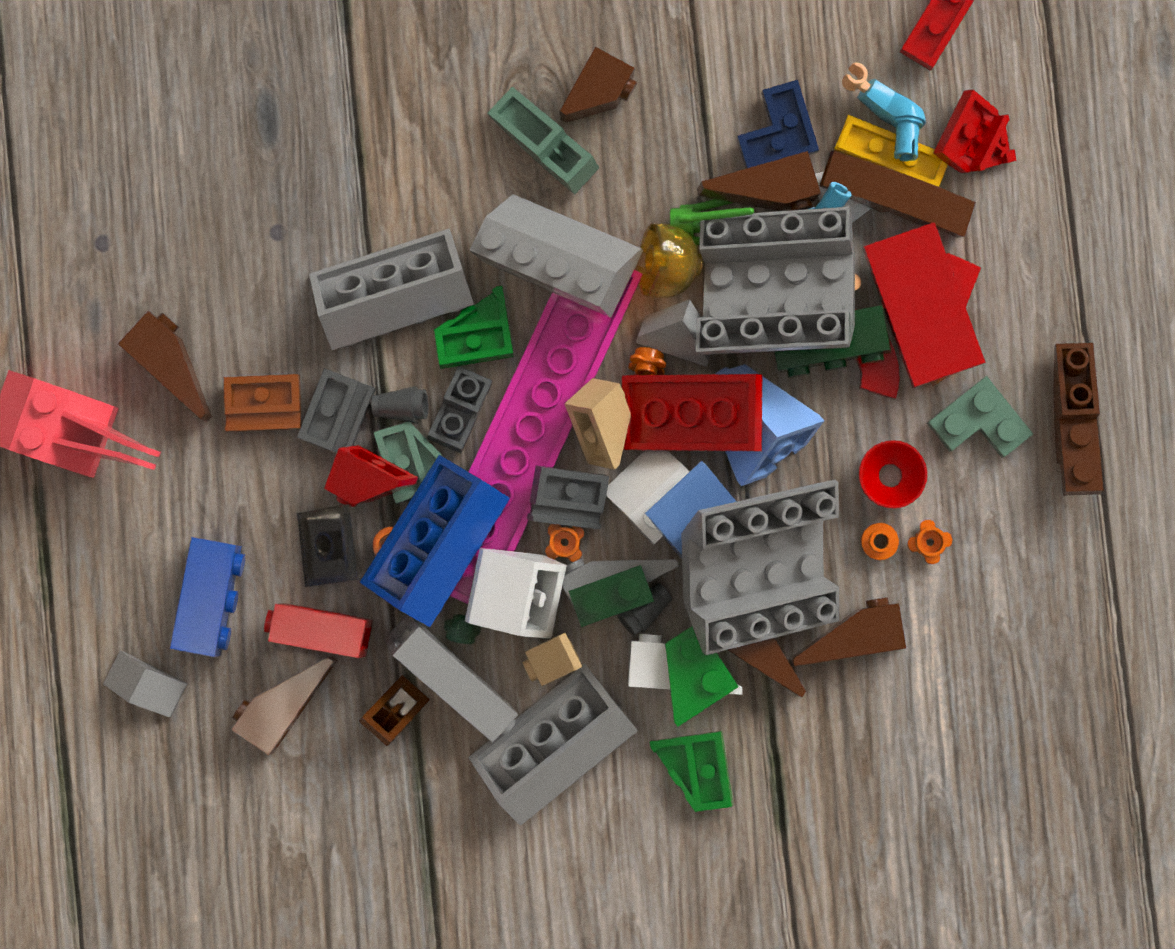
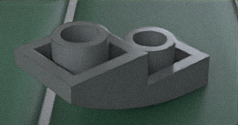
[427,366,492,454]

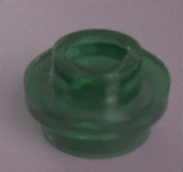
[443,614,481,644]

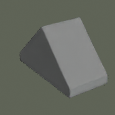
[636,299,711,367]
[103,650,188,717]

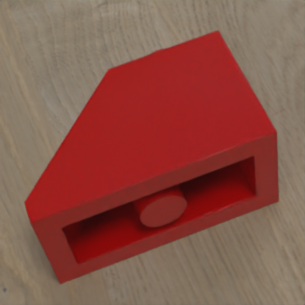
[324,445,418,507]

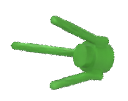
[670,199,754,246]

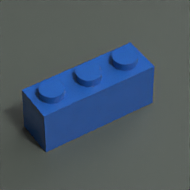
[170,537,245,657]

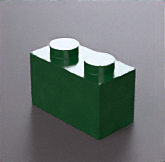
[568,565,654,627]

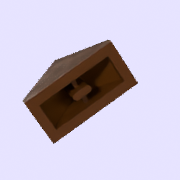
[359,675,430,746]

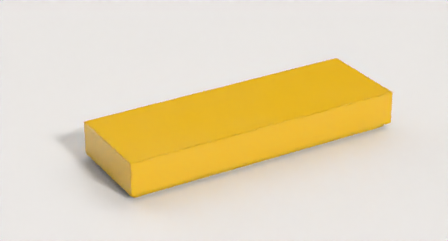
[834,115,948,187]

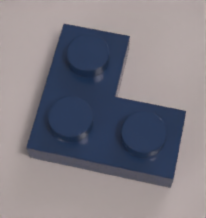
[737,80,819,168]

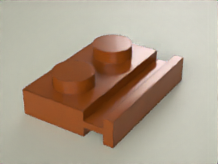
[224,374,302,432]

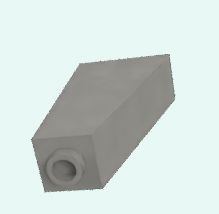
[384,614,518,743]

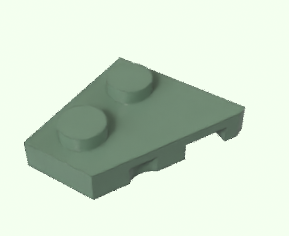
[373,421,443,504]

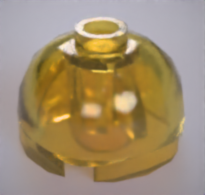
[638,223,703,298]

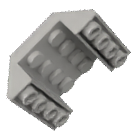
[695,207,855,355]
[681,479,839,655]

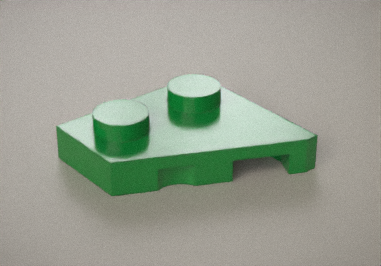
[434,285,514,369]
[665,626,739,727]
[649,731,734,812]

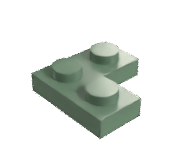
[927,376,1033,458]

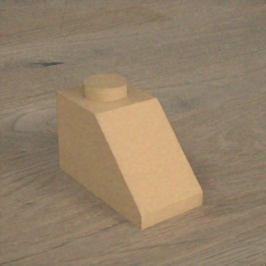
[565,378,631,470]
[522,631,583,686]

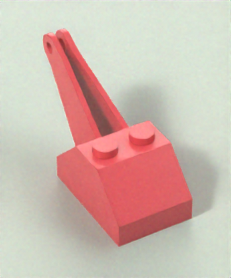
[0,370,161,478]

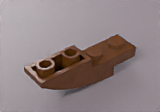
[1053,343,1104,496]

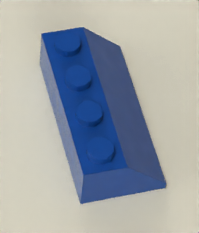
[360,455,510,627]

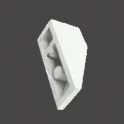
[628,634,742,695]

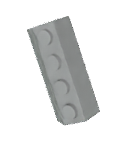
[470,194,643,318]
[309,228,474,350]
[468,664,638,826]

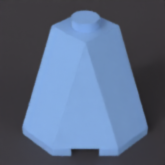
[716,364,824,486]

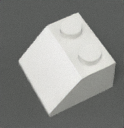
[606,450,690,545]

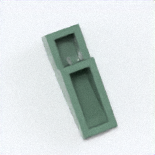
[487,87,599,195]

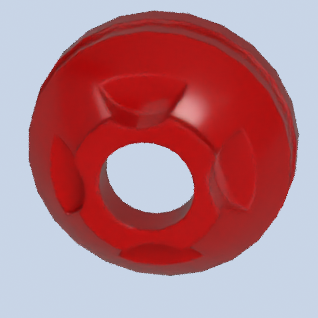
[858,440,927,509]

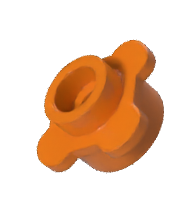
[628,347,667,375]
[907,520,952,564]
[545,524,584,562]

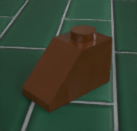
[560,47,637,123]

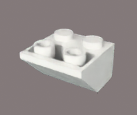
[465,548,567,639]

